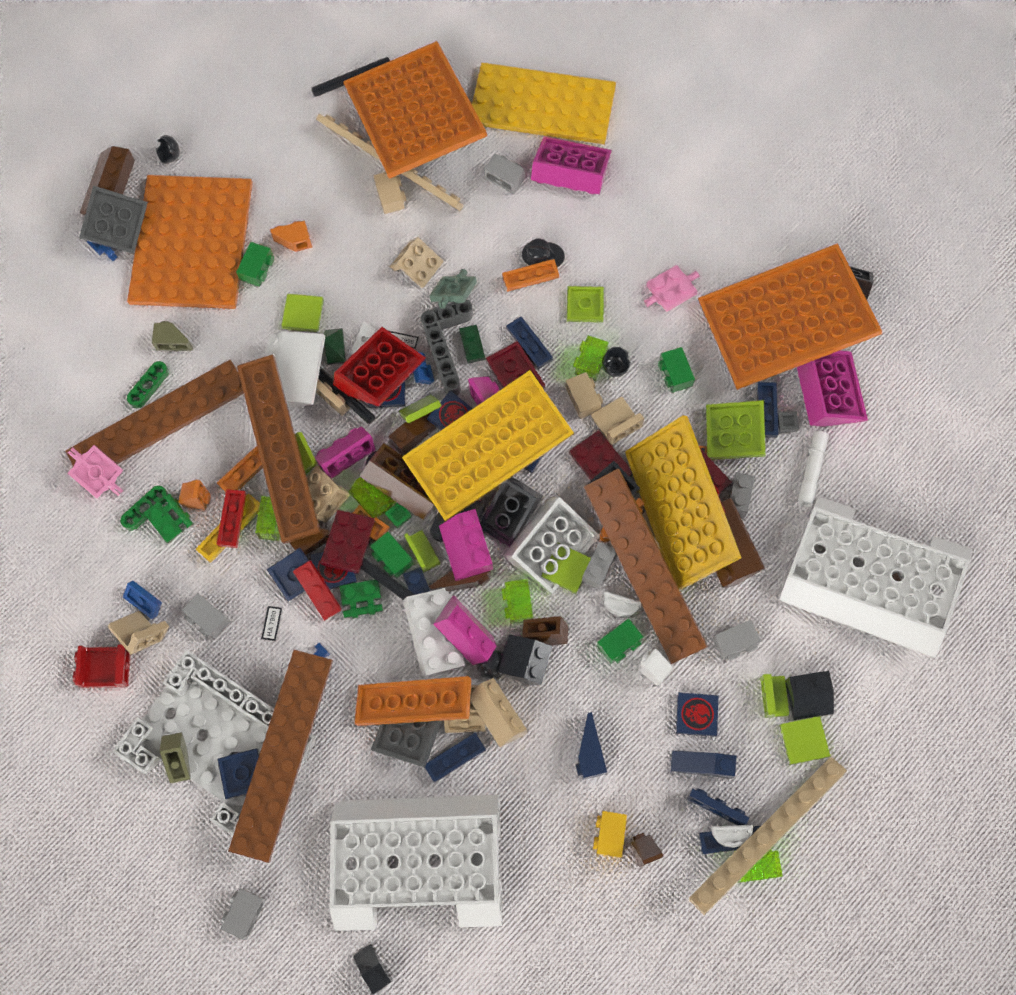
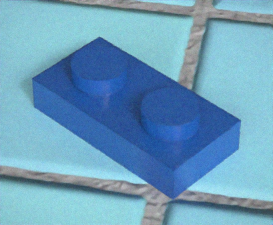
[123,580,162,619]

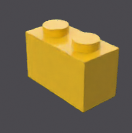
[593,811,627,858]

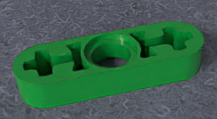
[127,361,169,409]
[120,486,169,531]

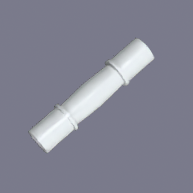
[797,431,829,507]

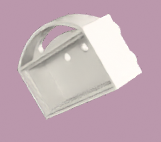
[403,588,466,678]

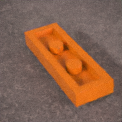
[502,259,559,292]
[217,446,263,492]

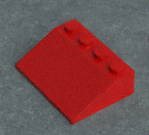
[333,327,426,407]

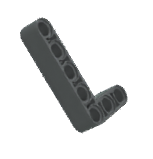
[421,300,473,396]

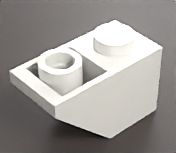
[640,649,673,686]

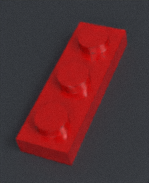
[216,489,247,548]
[293,560,342,621]

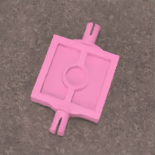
[644,265,700,312]
[67,445,124,498]

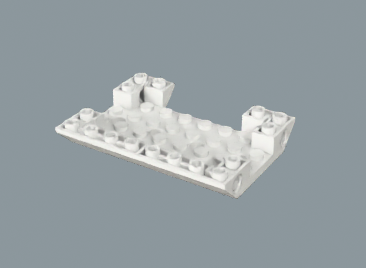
[779,496,972,658]
[112,650,317,836]
[329,795,503,931]

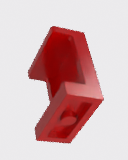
[73,644,131,688]

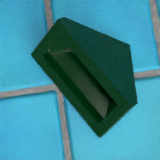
[324,328,346,365]

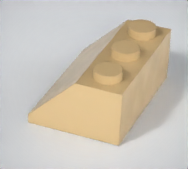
[470,678,527,747]

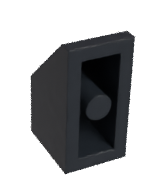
[353,944,394,995]

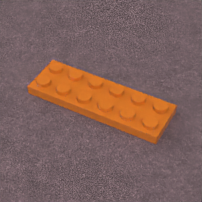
[355,676,471,726]

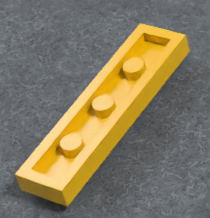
[195,493,264,563]

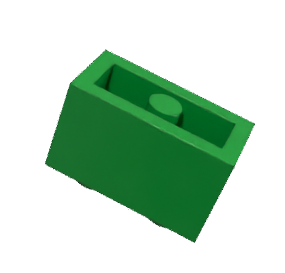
[236,242,274,287]
[658,347,695,393]
[370,532,414,579]
[596,618,643,664]

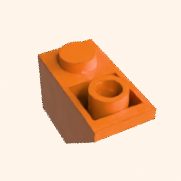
[270,220,312,252]
[178,480,211,510]

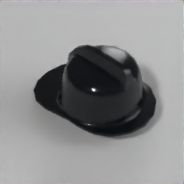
[522,238,565,267]

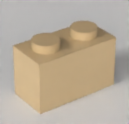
[373,172,406,214]
[565,372,603,419]

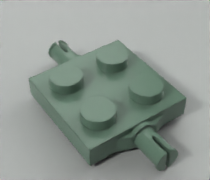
[429,269,477,308]

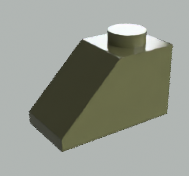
[152,321,193,351]
[160,732,191,783]

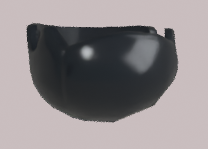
[156,135,180,164]
[602,347,631,377]
[477,649,503,679]

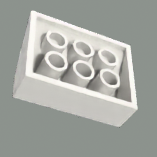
[265,331,326,408]
[503,497,599,594]

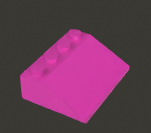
[531,136,612,195]
[797,351,868,427]

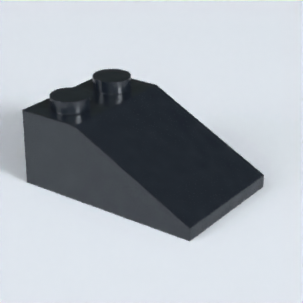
[480,476,543,547]

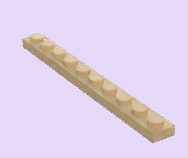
[316,113,464,211]
[689,757,847,916]

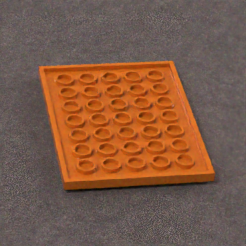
[343,41,487,179]
[127,175,253,309]
[698,243,882,390]

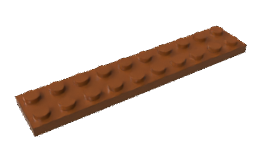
[237,354,321,544]
[65,359,244,467]
[584,469,708,664]
[228,650,333,863]

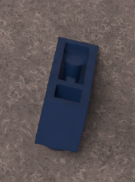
[575,712,607,780]
[671,751,737,779]

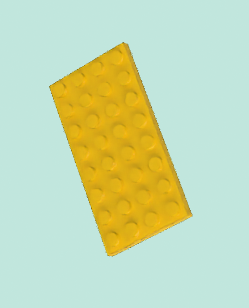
[472,62,616,145]
[402,370,574,521]
[625,415,741,590]

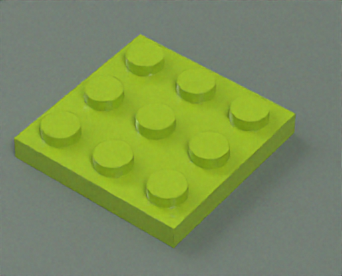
[706,400,766,460]

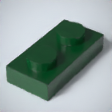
[459,324,485,364]

